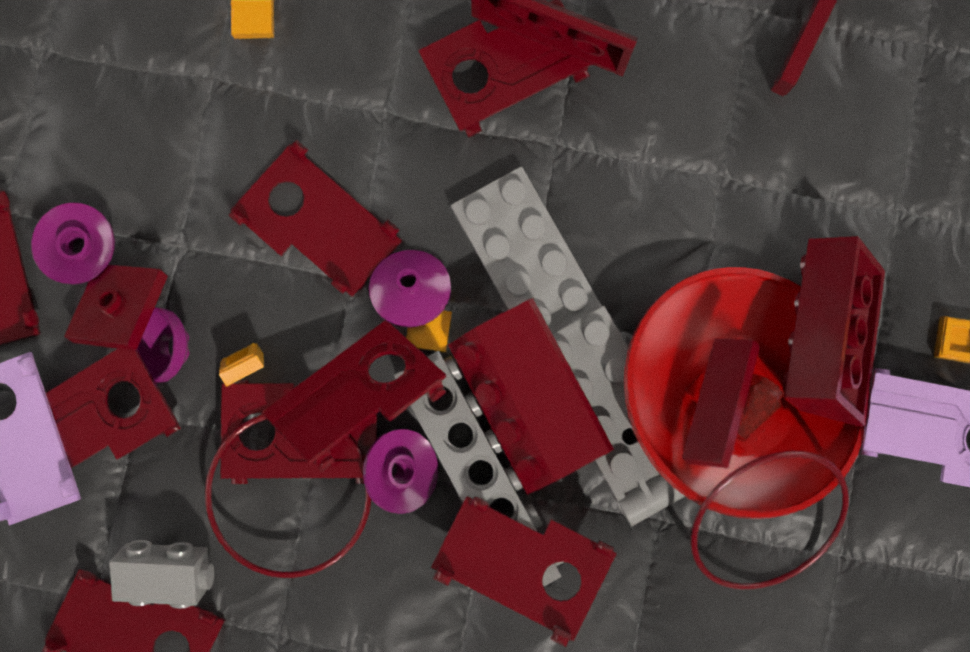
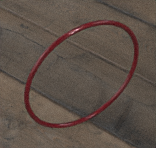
[205,414,372,578]
[691,451,849,590]

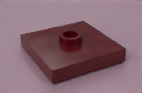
[64,265,168,351]

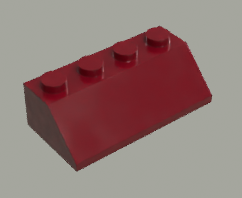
[782,236,885,426]
[448,298,614,494]

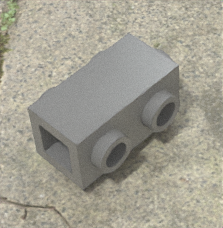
[110,540,214,608]

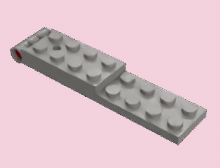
[450,166,685,527]

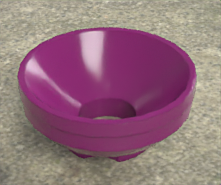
[137,307,190,383]

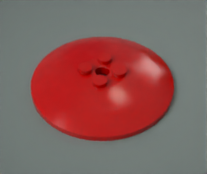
[624,267,865,519]

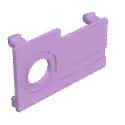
[0,352,81,525]
[860,368,970,487]

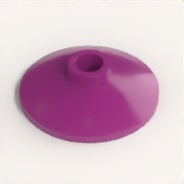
[31,203,115,285]
[369,250,451,327]
[363,429,438,514]

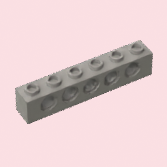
[394,351,563,587]

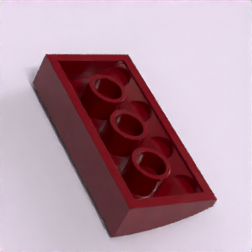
[471,0,638,77]

